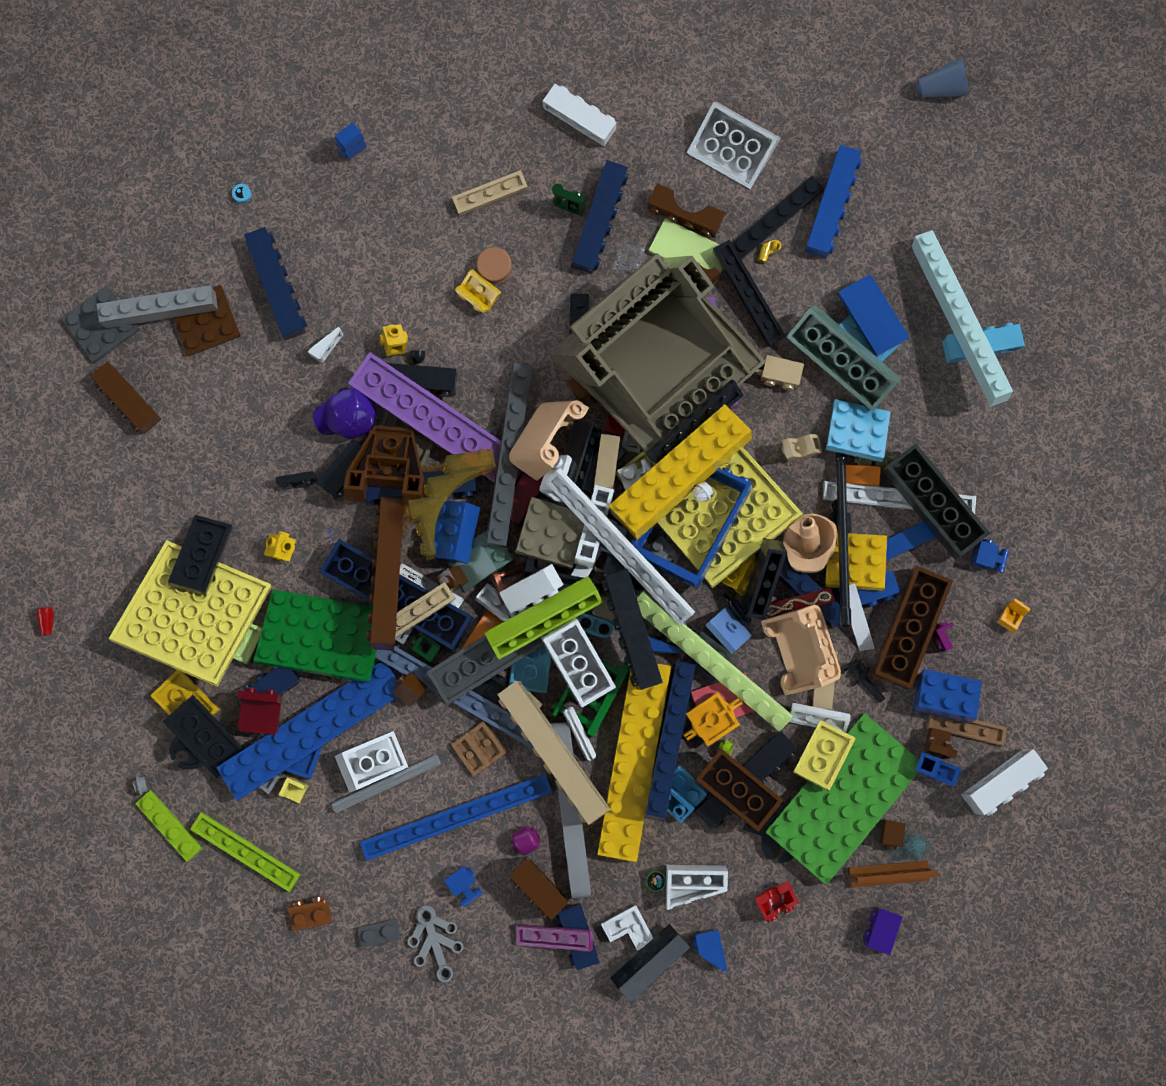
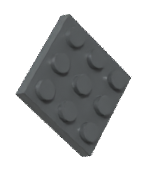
[61,286,140,363]

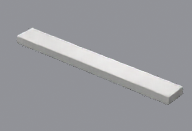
[822,481,976,514]

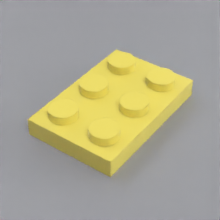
[794,720,856,791]

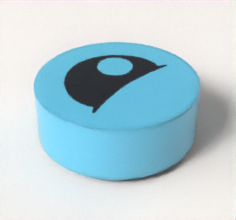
[232,184,252,204]

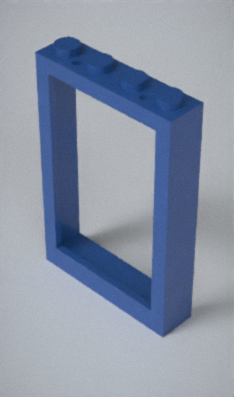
[631,468,752,589]

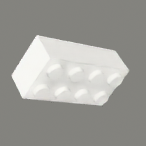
[540,618,616,707]
[961,749,1048,816]

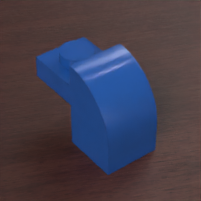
[915,752,961,787]

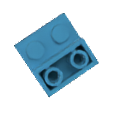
[667,765,709,823]

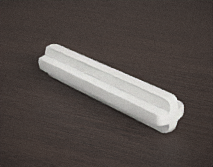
[563,707,596,761]

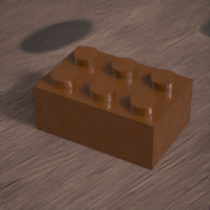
[509,856,569,920]

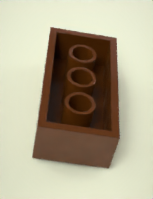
[694,749,784,832]

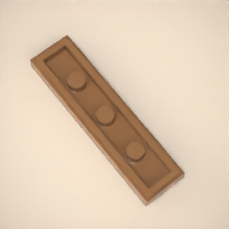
[927,715,1008,746]

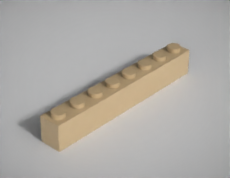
[498,681,611,825]

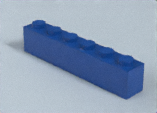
[805,144,862,258]

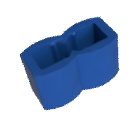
[334,123,367,160]

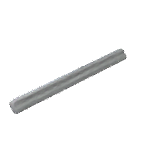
[331,755,441,813]

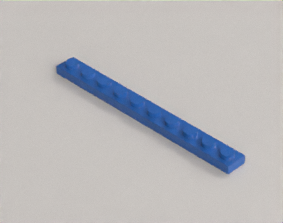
[360,774,552,861]

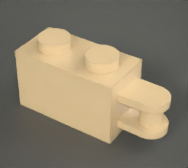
[753,355,804,391]

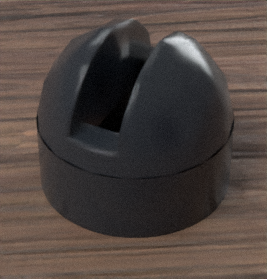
[410,350,425,364]

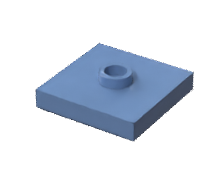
[706,607,752,654]

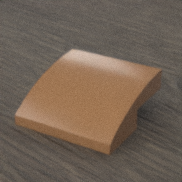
[451,721,507,777]

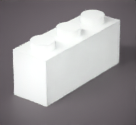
[499,564,563,613]

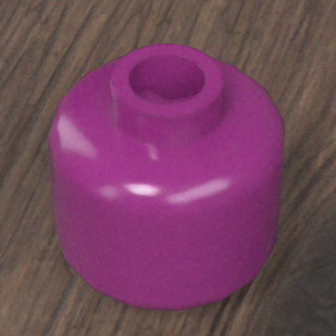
[510,826,541,856]

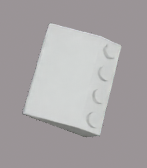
[687,102,781,189]

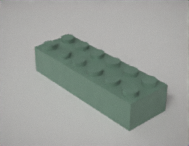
[787,305,902,411]

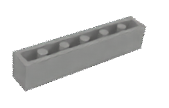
[97,285,218,328]

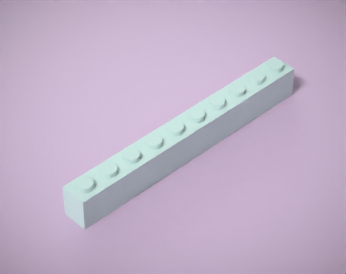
[912,230,1013,407]

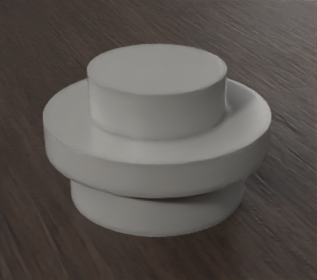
[133,776,148,795]

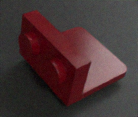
[237,687,282,735]

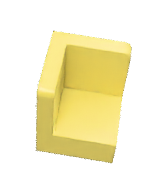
[279,777,308,803]

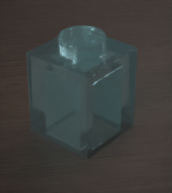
[902,831,932,860]

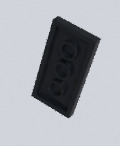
[168,515,232,595]

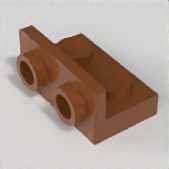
[286,896,332,931]

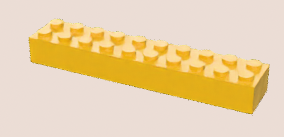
[597,664,671,862]

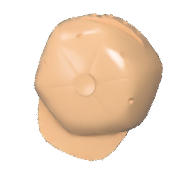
[783,513,837,573]

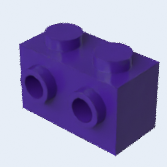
[863,907,903,955]

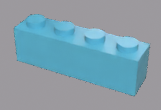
[942,323,1025,364]

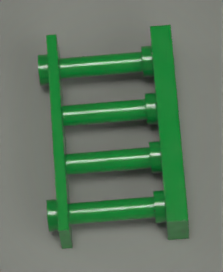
[551,659,630,737]

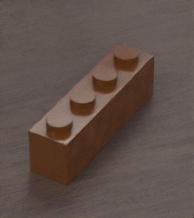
[91,361,161,434]

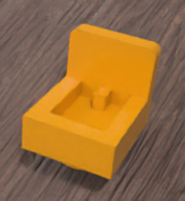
[997,598,1030,633]

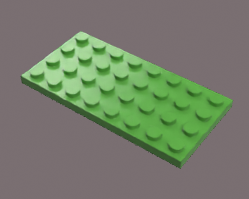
[765,713,919,885]

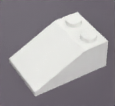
[335,731,408,793]

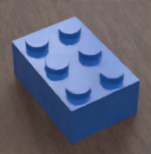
[425,500,480,564]
[913,669,982,724]

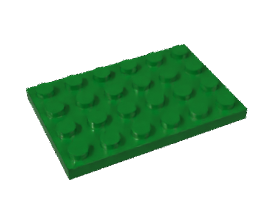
[254,589,377,683]

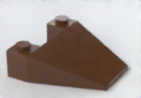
[343,425,425,507]

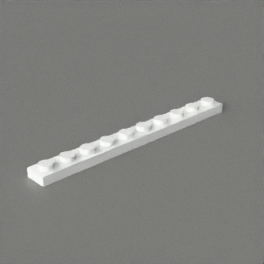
[545,468,695,625]

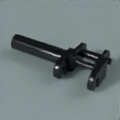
[841,658,885,703]

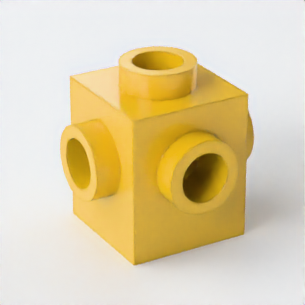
[379,324,408,356]
[264,531,296,562]

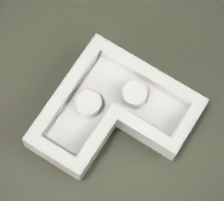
[601,905,653,951]

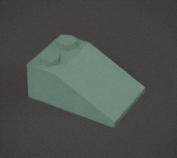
[447,530,514,592]

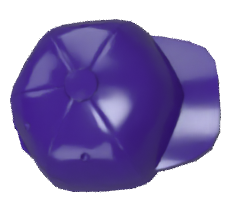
[313,387,377,439]

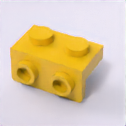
[455,269,501,313]
[721,555,757,596]

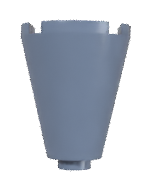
[915,59,969,98]

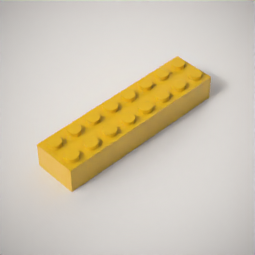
[609,405,752,540]

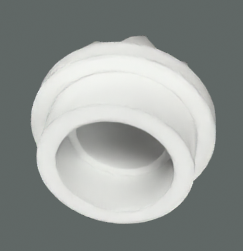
[693,481,713,501]

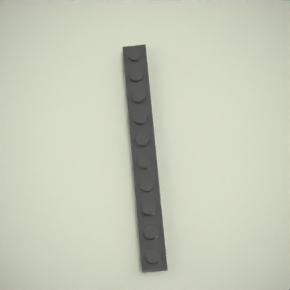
[486,363,532,548]

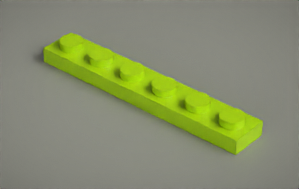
[190,812,301,892]

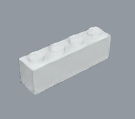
[543,84,617,146]

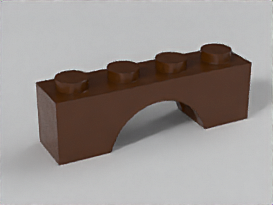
[647,183,725,238]

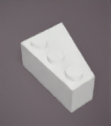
[666,865,728,910]

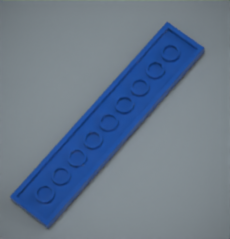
[216,661,398,801]

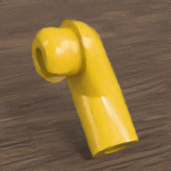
[757,240,782,263]

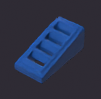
[649,637,682,654]

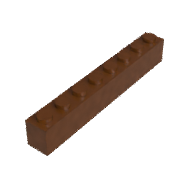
[367,497,404,651]

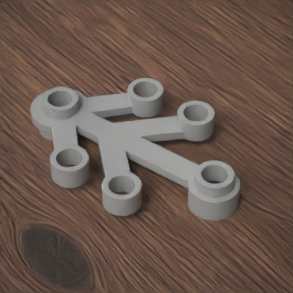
[408,905,464,982]

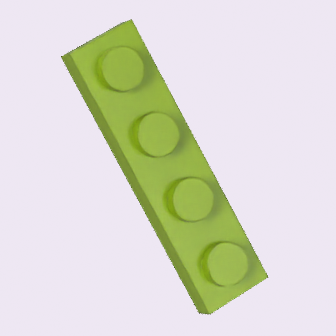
[136,790,203,862]

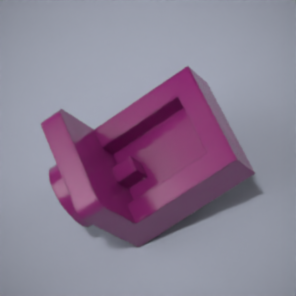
[933,621,955,652]

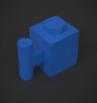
[970,539,1009,573]
[444,865,484,907]

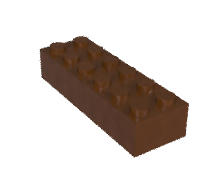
[870,566,953,690]

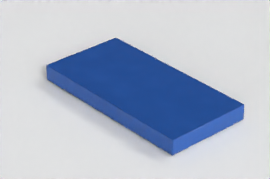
[837,274,910,357]

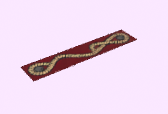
[767,587,835,618]

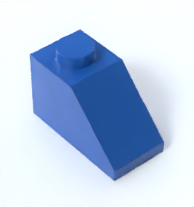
[692,929,727,971]

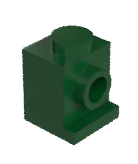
[411,633,443,663]

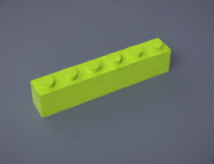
[485,576,603,659]

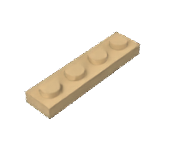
[452,170,528,216]
[395,582,456,638]

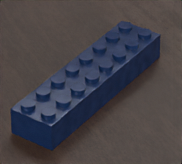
[319,539,474,651]

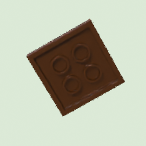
[173,285,241,357]

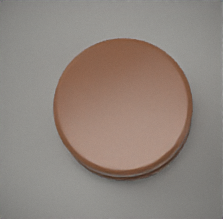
[477,247,512,285]

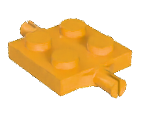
[683,692,743,747]

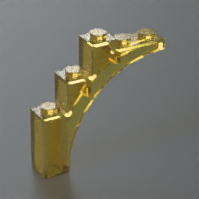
[404,448,496,560]

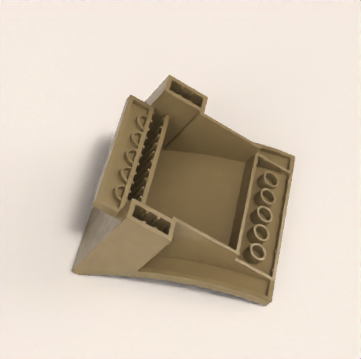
[548,253,766,452]

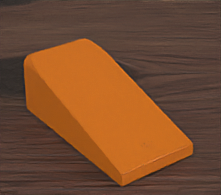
[846,465,881,487]

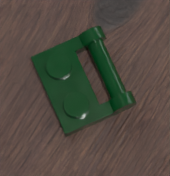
[552,183,585,216]

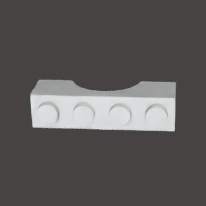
[574,485,614,569]

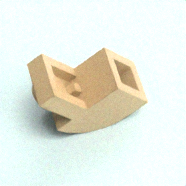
[782,434,823,462]

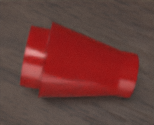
[35,607,55,635]

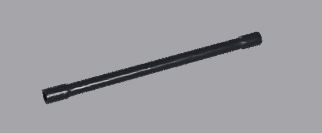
[835,452,852,627]

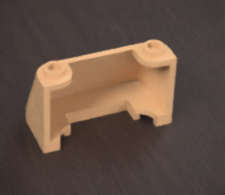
[509,401,589,481]
[761,605,841,695]

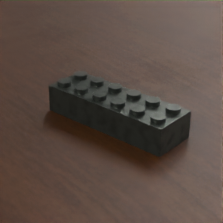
[882,443,990,560]

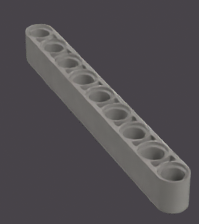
[550,721,592,899]

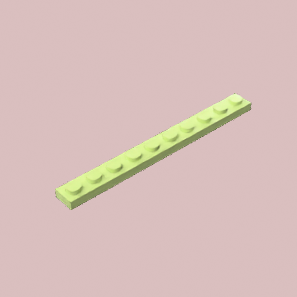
[637,590,793,732]

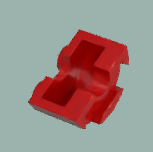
[754,881,799,923]

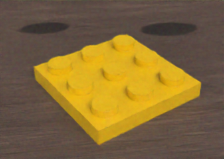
[825,533,887,591]

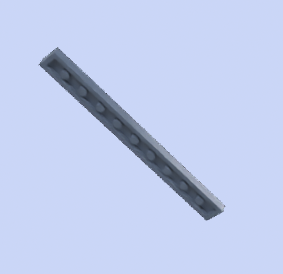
[376,646,534,748]

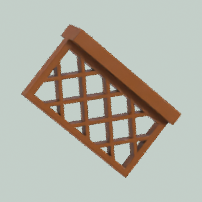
[849,860,938,888]

